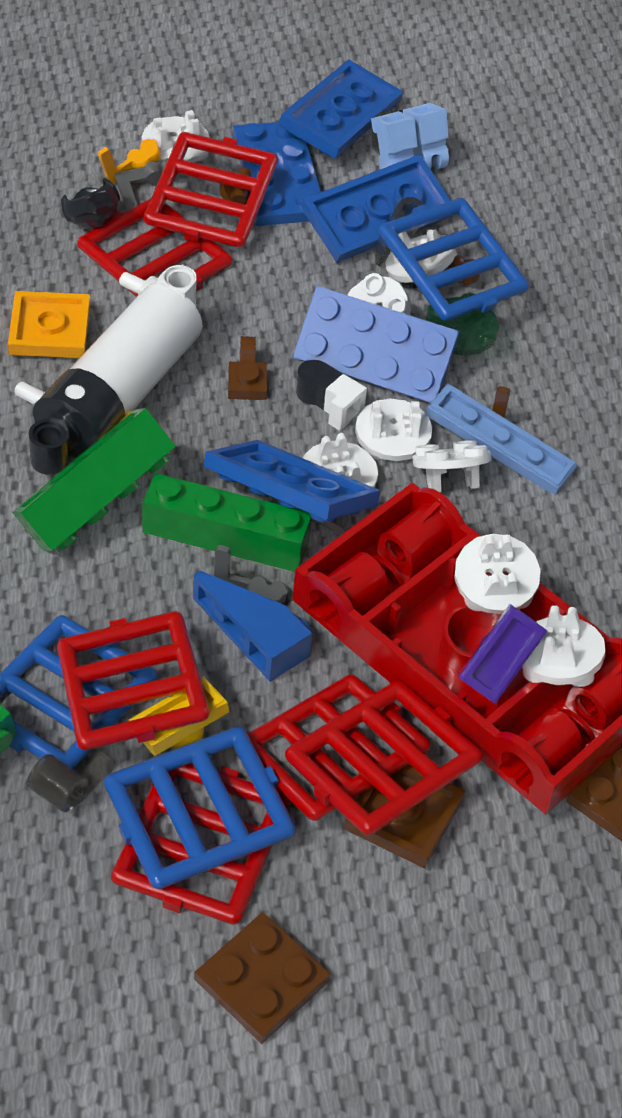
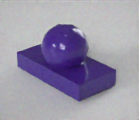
[457,604,548,704]

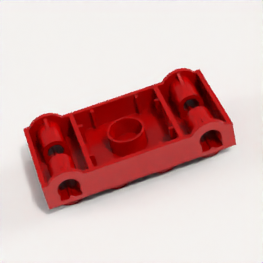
[292,482,622,815]

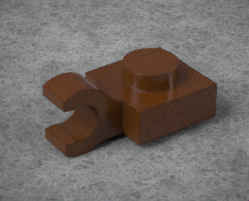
[228,336,267,400]

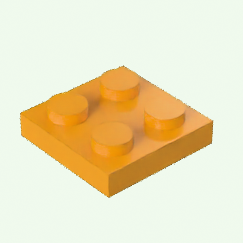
[8,291,90,358]

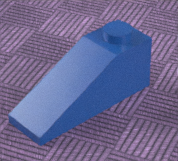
[193,570,312,682]

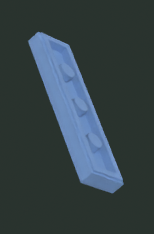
[425,384,578,495]

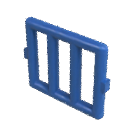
[378,198,529,321]
[0,615,158,773]
[104,726,296,889]

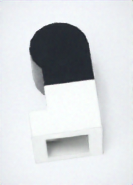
[296,360,367,431]

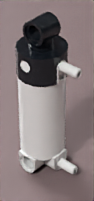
[14,265,203,475]

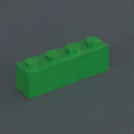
[12,408,176,552]
[142,473,312,572]

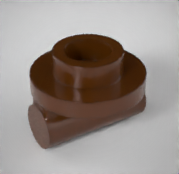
[220,168,252,204]

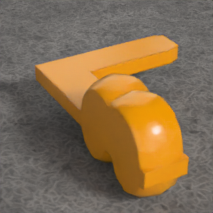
[98,139,162,184]

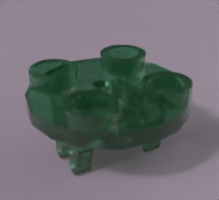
[426,293,499,356]

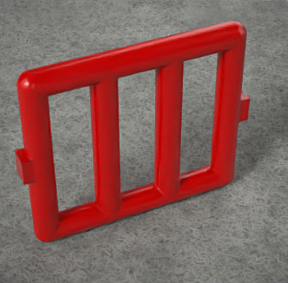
[143,132,278,248]
[77,198,233,297]
[57,611,210,750]
[247,674,430,821]
[285,680,483,835]
[111,762,290,925]

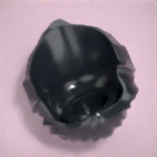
[61,178,120,229]

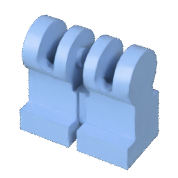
[371,103,449,170]

